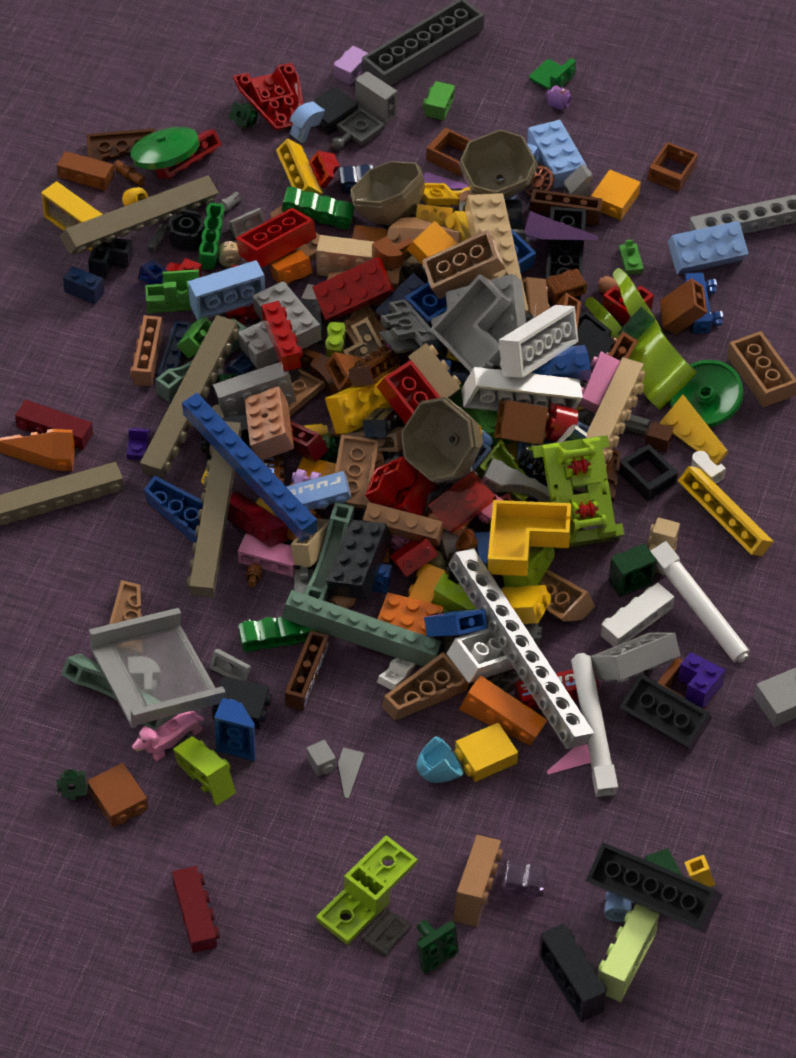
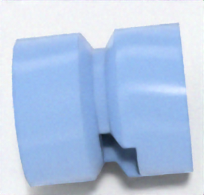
[604,892,632,922]

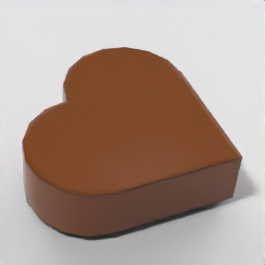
[456,528,478,551]

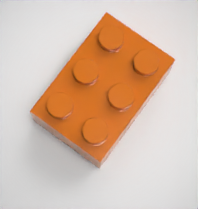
[378,592,444,639]

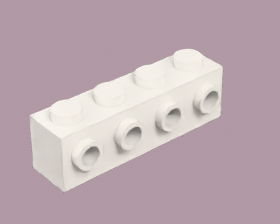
[601,583,674,647]

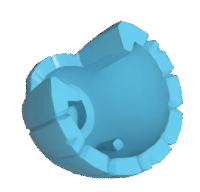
[416,736,463,783]

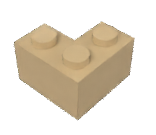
[343,317,382,358]
[647,517,680,574]

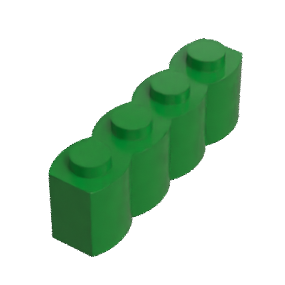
[281,187,355,229]
[199,203,224,270]
[238,616,320,652]

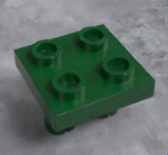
[417,920,459,974]

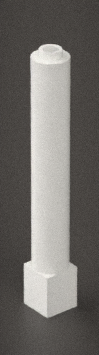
[651,541,750,663]
[571,653,618,797]

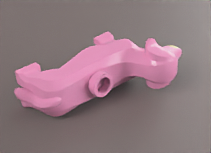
[132,711,204,762]

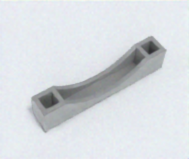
[480,458,587,531]

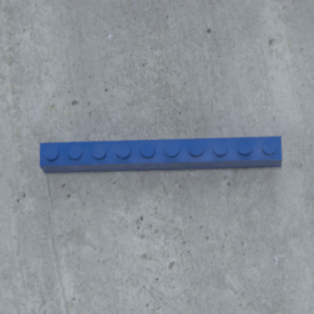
[182,393,317,542]

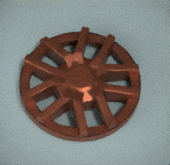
[525,166,555,196]

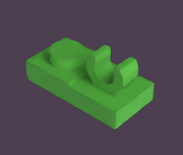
[619,240,644,275]

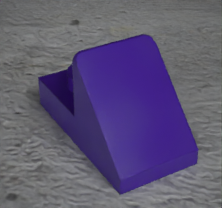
[126,428,150,460]

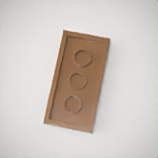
[334,434,379,509]

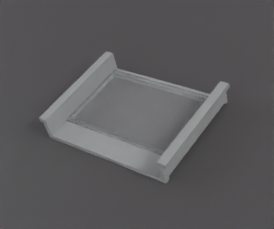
[89,608,225,728]

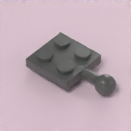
[330,107,385,151]

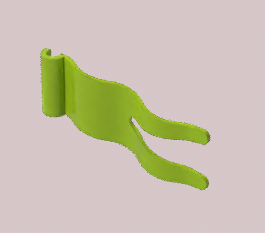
[585,268,697,410]

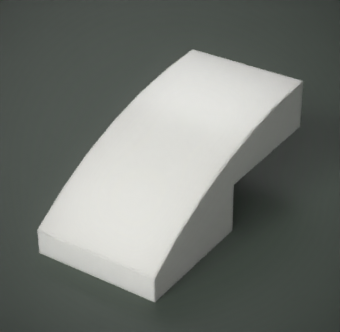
[377,657,416,690]

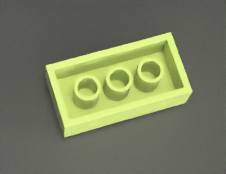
[598,904,659,1002]

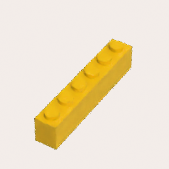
[678,466,774,556]

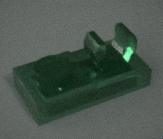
[617,307,655,340]

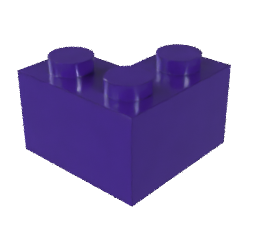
[678,652,725,709]

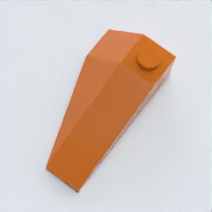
[0,429,75,471]

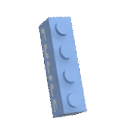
[274,471,352,518]

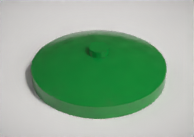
[131,127,199,169]
[670,360,744,427]

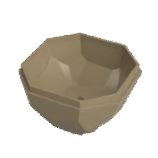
[459,129,538,199]
[350,161,425,225]
[401,397,483,482]

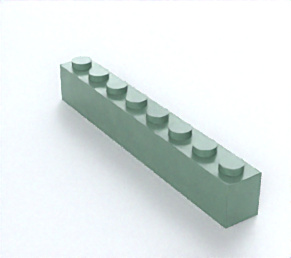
[282,590,441,667]

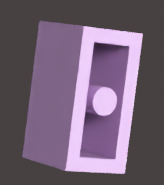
[333,46,368,85]

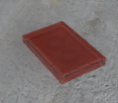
[428,470,497,534]

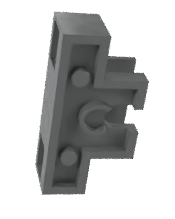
[379,299,439,356]

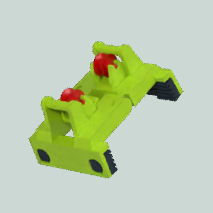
[528,435,624,550]

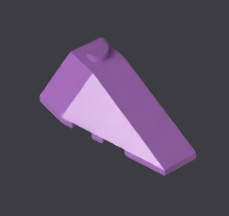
[523,211,599,241]

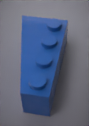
[144,476,203,543]

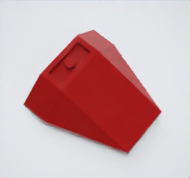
[232,63,303,130]

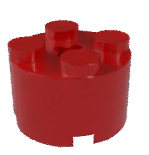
[545,403,578,443]

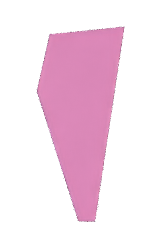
[547,744,591,774]

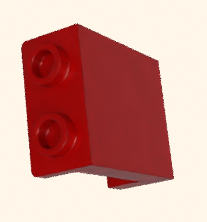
[389,539,438,577]

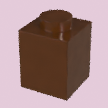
[644,422,674,453]

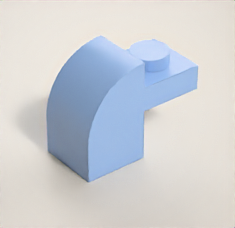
[290,102,325,143]

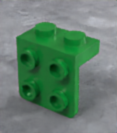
[529,58,576,90]

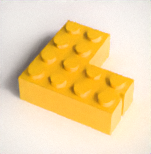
[488,500,571,576]

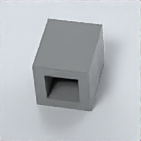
[306,740,336,776]

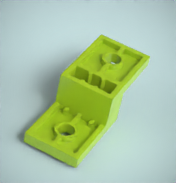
[316,836,418,945]

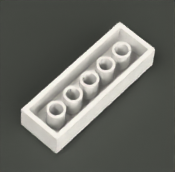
[498,305,578,378]
[461,367,583,411]

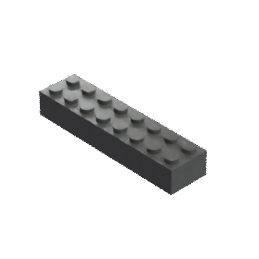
[362,0,484,86]

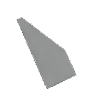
[338,748,364,798]

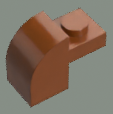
[372,236,412,268]

